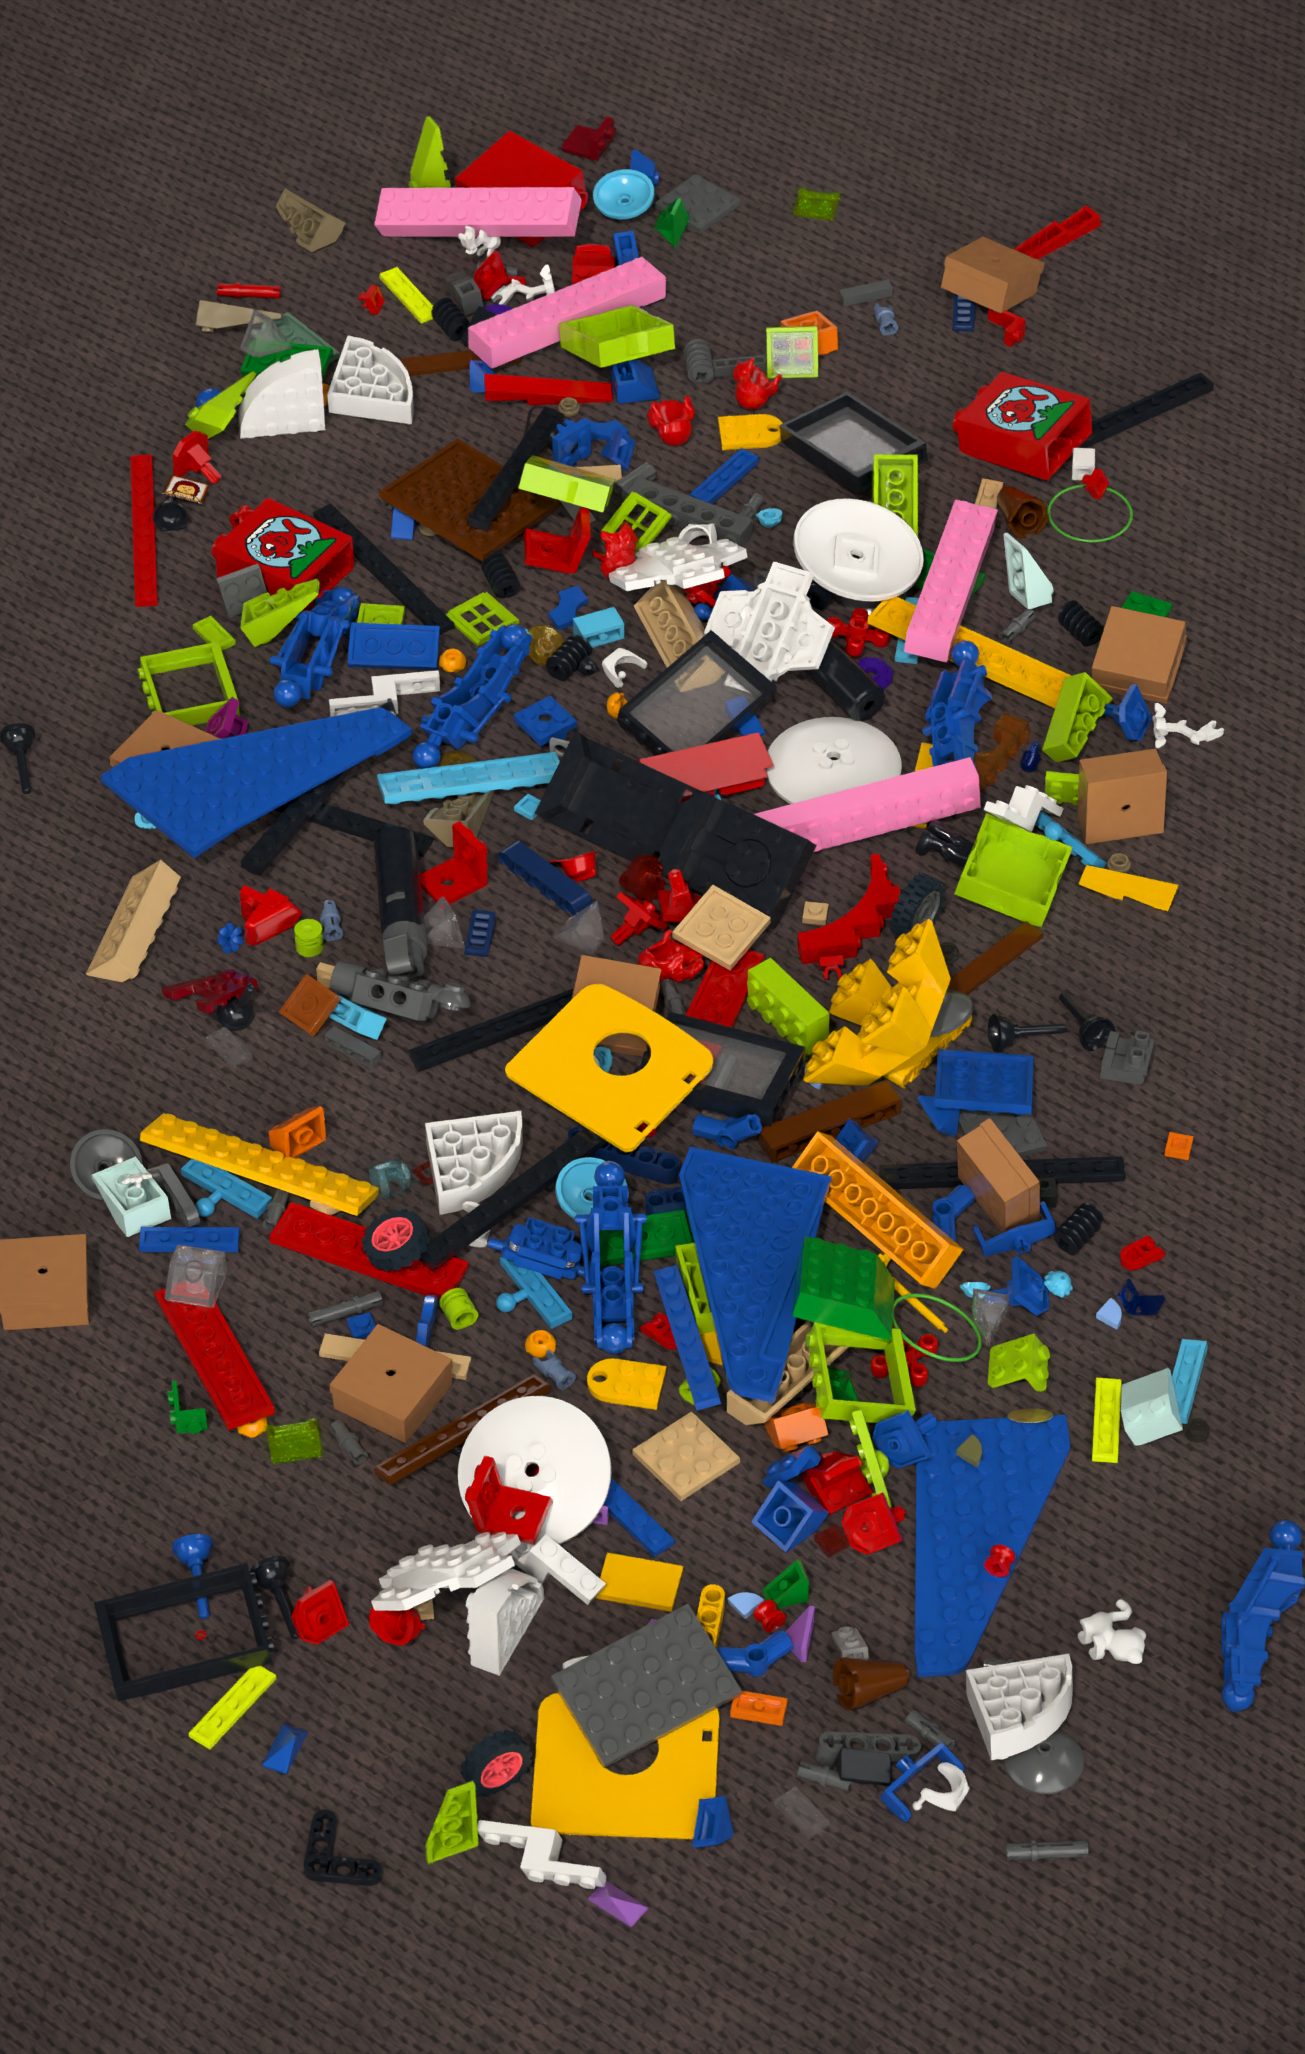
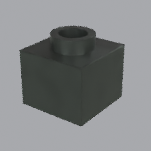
[1037,1178,1057,1208]

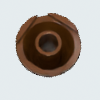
[997,486,1048,539]
[833,1657,910,1710]

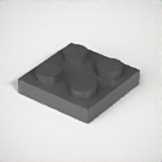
[216,564,267,618]

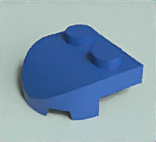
[762,1445,821,1488]

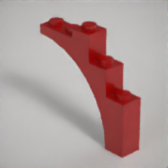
[797,854,901,964]

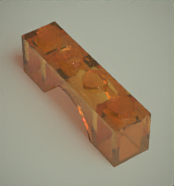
[973,712,1030,791]

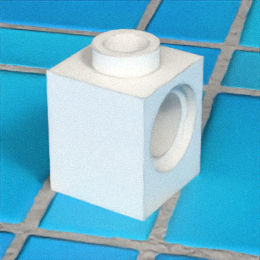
[1072,448,1095,480]

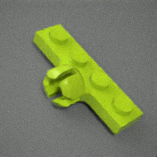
[849,1409,892,1509]

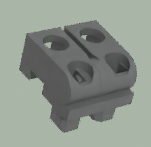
[1100,1031,1155,1085]

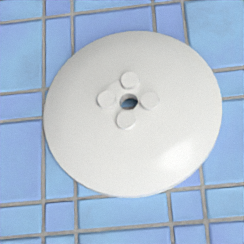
[793,499,923,601]
[765,717,902,804]
[458,1396,611,1545]

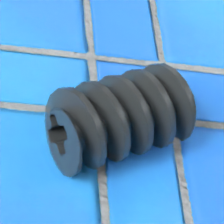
[684,339,715,384]

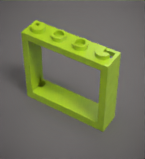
[137,642,240,726]
[805,1322,916,1423]

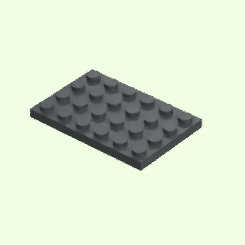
[550,1604,742,1768]

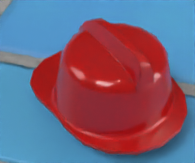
[547,851,599,881]
[369,1607,426,1646]

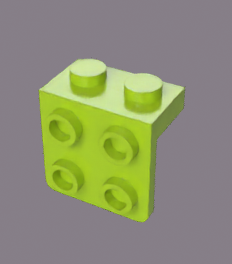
[988,1334,1050,1391]

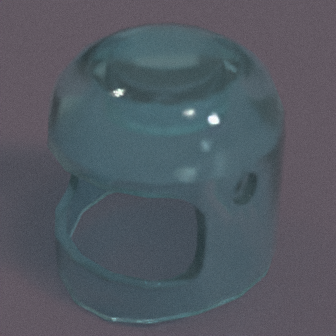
[369,1159,411,1200]

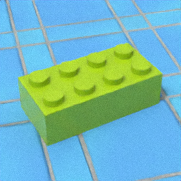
[872,454,918,537]
[747,958,829,1057]

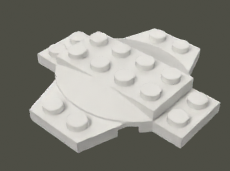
[609,537,748,591]
[704,561,835,695]
[371,1532,521,1610]

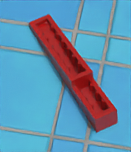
[1013,205,1101,260]
[484,374,612,405]

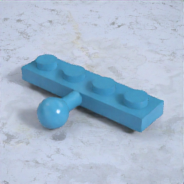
[1035,811,1107,868]
[181,1159,272,1219]
[496,1257,572,1329]

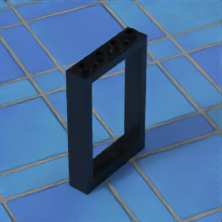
[94,1563,275,1702]

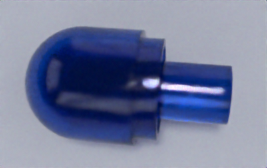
[1020,741,1041,773]

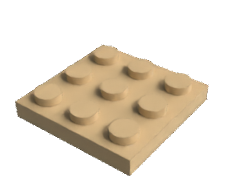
[672,885,771,971]
[632,1411,740,1501]

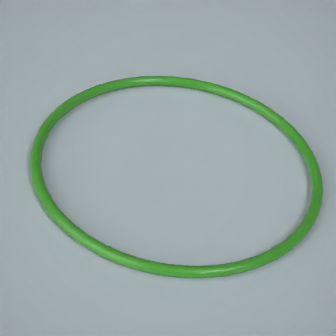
[1047,484,1133,542]
[892,1293,982,1362]

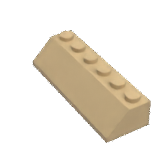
[634,580,725,692]
[86,860,181,982]
[727,1321,849,1425]

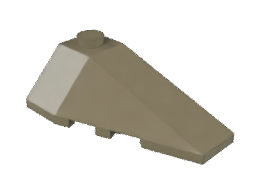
[275,188,345,252]
[196,300,285,333]
[423,790,495,847]

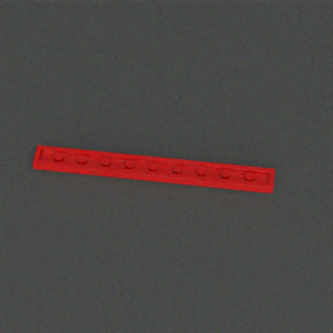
[130,454,158,607]

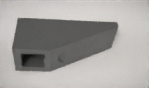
[442,270,484,316]

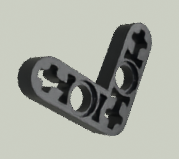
[304,1809,382,1886]

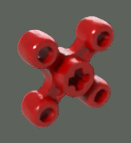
[826,608,890,657]
[870,1326,938,1387]

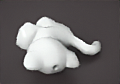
[1077,1599,1146,1664]

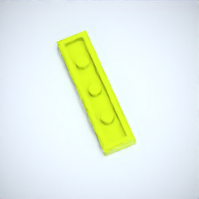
[379,267,433,324]
[1092,1378,1122,1463]
[189,1666,276,1750]

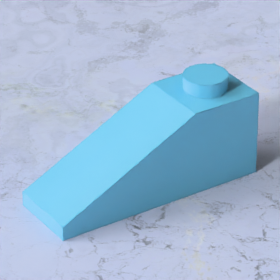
[329,993,387,1040]

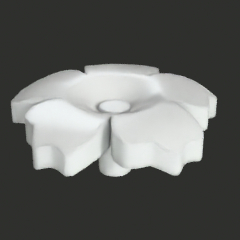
[122,1173,152,1188]

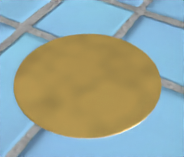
[1008,1409,1053,1423]

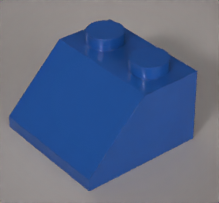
[751,1480,829,1553]

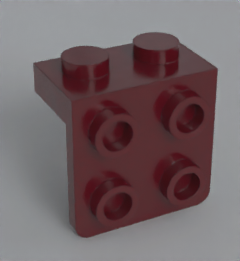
[562,116,616,161]

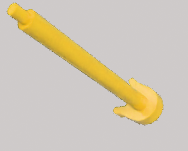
[878,1254,949,1333]

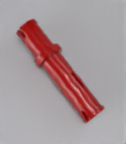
[217,282,280,299]

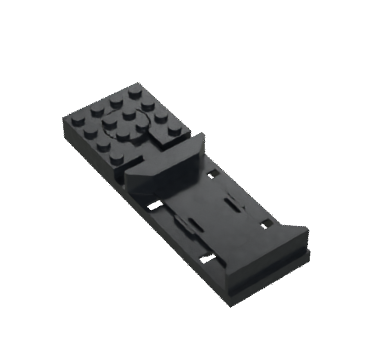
[535,731,817,929]

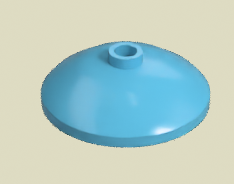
[593,169,655,219]
[555,1157,627,1219]

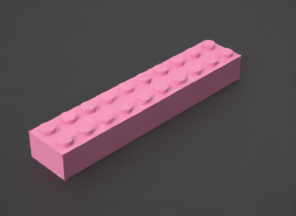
[375,187,582,237]
[468,257,666,368]
[904,500,997,662]
[754,757,981,852]

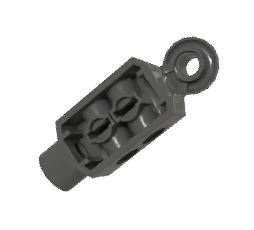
[330,960,471,1021]

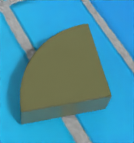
[956,1434,982,1468]

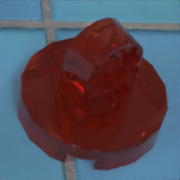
[619,855,665,901]

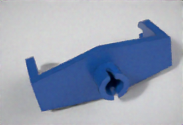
[972,1201,1056,1257]
[880,1742,965,1822]

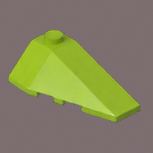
[409,116,451,188]
[185,371,256,439]
[240,579,320,647]
[425,1781,478,1864]

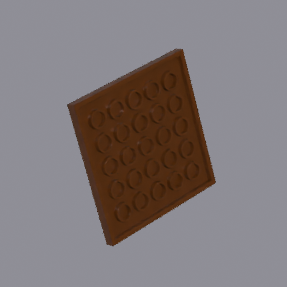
[379,439,560,561]

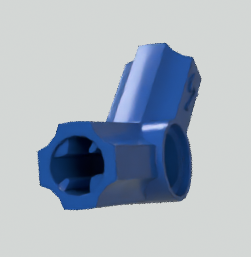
[692,1114,762,1150]
[932,1184,975,1242]
[717,1630,793,1677]

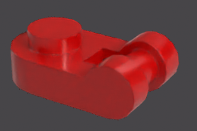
[1120,1236,1165,1270]
[640,1312,677,1350]

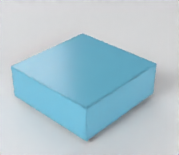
[514,794,541,820]

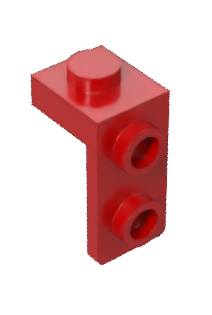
[988,308,1026,347]

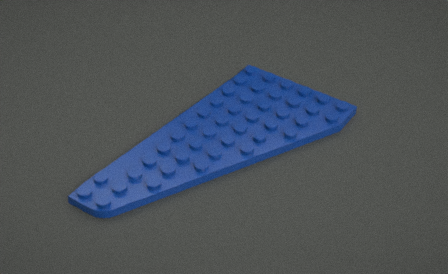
[101,708,412,859]
[679,1147,832,1403]
[915,1415,1070,1677]

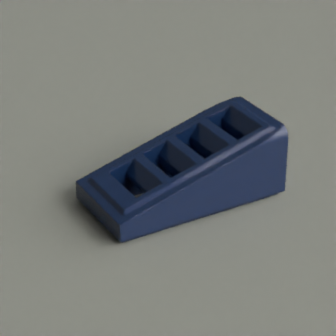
[953,293,975,332]
[464,910,496,957]

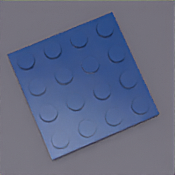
[934,1049,1034,1115]

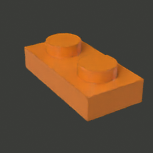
[730,1691,788,1726]

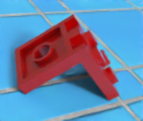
[523,506,591,573]
[420,821,488,909]
[465,1456,552,1545]

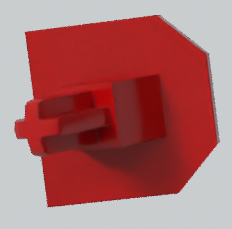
[473,250,526,300]
[173,430,222,484]
[679,565,731,609]
[657,869,701,922]
[610,892,668,946]
[842,1492,906,1555]
[291,1580,349,1645]

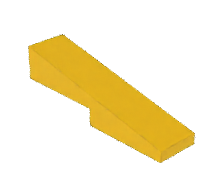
[1079,865,1178,911]

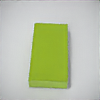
[192,616,236,651]

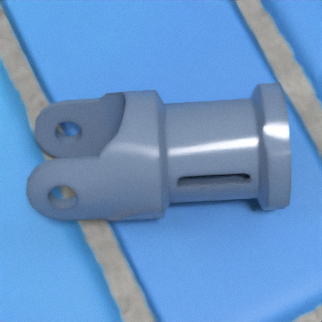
[874,303,899,335]
[319,900,343,941]
[532,1350,576,1391]

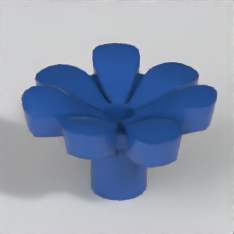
[217,923,243,954]

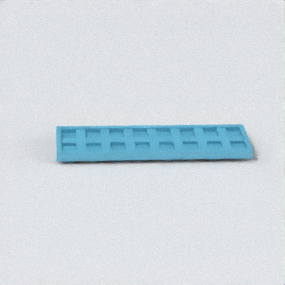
[377,752,560,804]

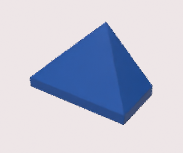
[470,360,495,393]
[600,429,635,470]
[917,1095,960,1136]
[262,1724,308,1774]
[692,1796,733,1848]

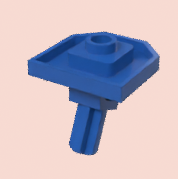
[1103,684,1152,741]
[985,1256,1049,1316]
[872,1410,937,1468]

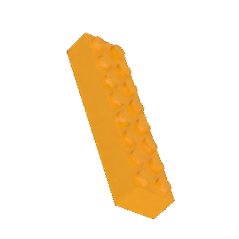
[792,1131,964,1289]

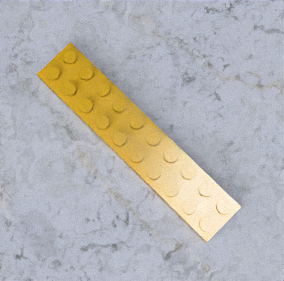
[867,597,1071,709]
[140,1113,379,1216]

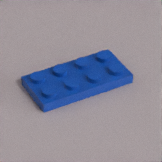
[348,623,440,671]

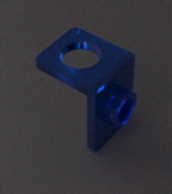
[1117,1279,1166,1316]

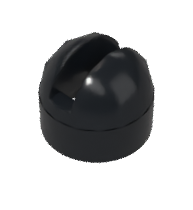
[577,656,597,676]

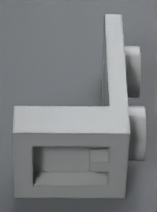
[832,1627,869,1659]

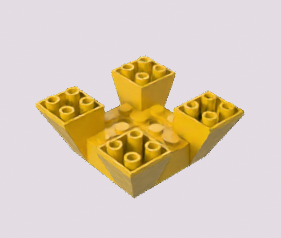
[803,919,951,1085]

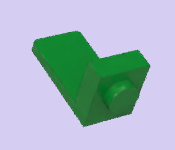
[167,1381,207,1434]

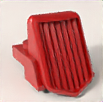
[572,244,615,285]
[240,885,302,946]
[800,1451,873,1516]

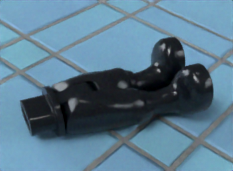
[915,820,974,868]

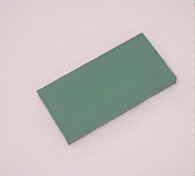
[255,312,340,363]

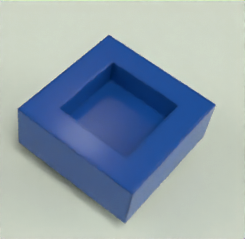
[346,1312,376,1339]

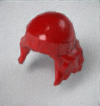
[733,358,782,410]
[647,395,695,446]
[592,522,638,580]
[637,930,705,983]

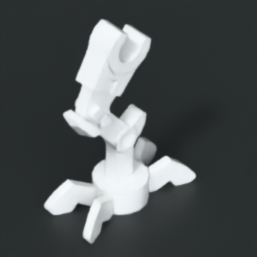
[459,225,501,257]
[491,265,555,305]
[1152,703,1224,748]

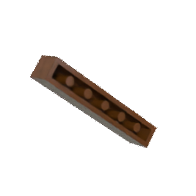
[758,1080,901,1163]

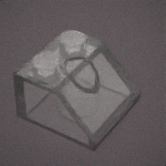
[165,1244,227,1308]

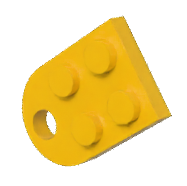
[718,414,783,450]
[587,1359,667,1410]

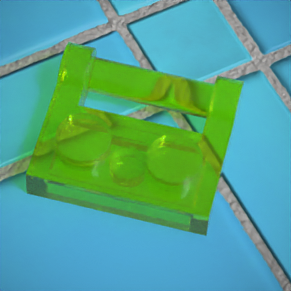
[793,187,841,221]
[265,1418,322,1464]

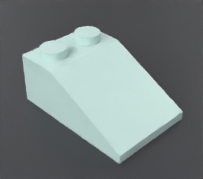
[1003,533,1053,609]
[92,1157,171,1237]
[1121,1368,1183,1445]

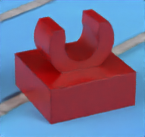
[358,285,385,314]
[1081,469,1109,500]
[817,955,844,980]

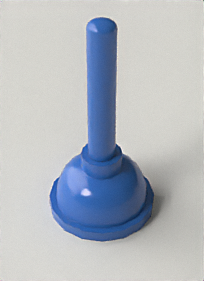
[172,1534,213,1619]

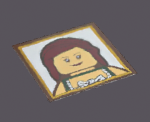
[163,474,210,504]

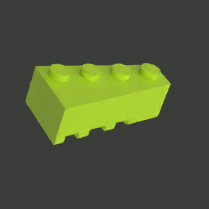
[1042,672,1113,762]

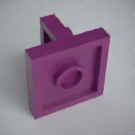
[204,697,248,739]

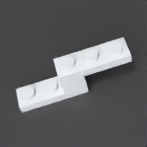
[329,670,440,717]
[984,785,1064,832]
[506,1534,606,1605]
[477,1820,607,1889]

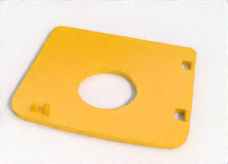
[505,984,713,1152]
[531,1693,719,1839]

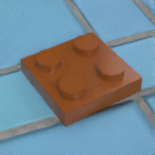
[279,974,342,1037]

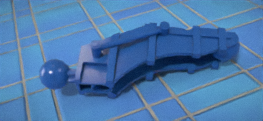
[270,587,360,708]
[412,624,532,769]
[922,640,992,769]
[575,1161,647,1355]
[1221,1519,1305,1712]

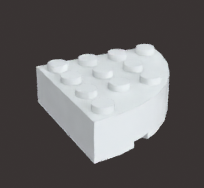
[327,336,414,424]
[238,349,325,438]
[425,1111,523,1215]
[466,1568,544,1676]
[966,1654,1073,1760]

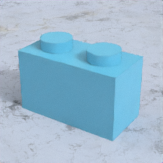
[573,607,624,647]

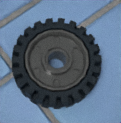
[890,873,946,937]

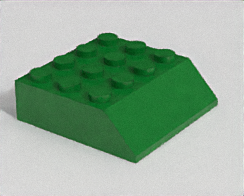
[792,1236,895,1341]

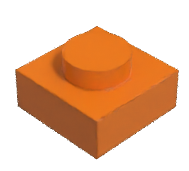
[1165,1132,1194,1160]

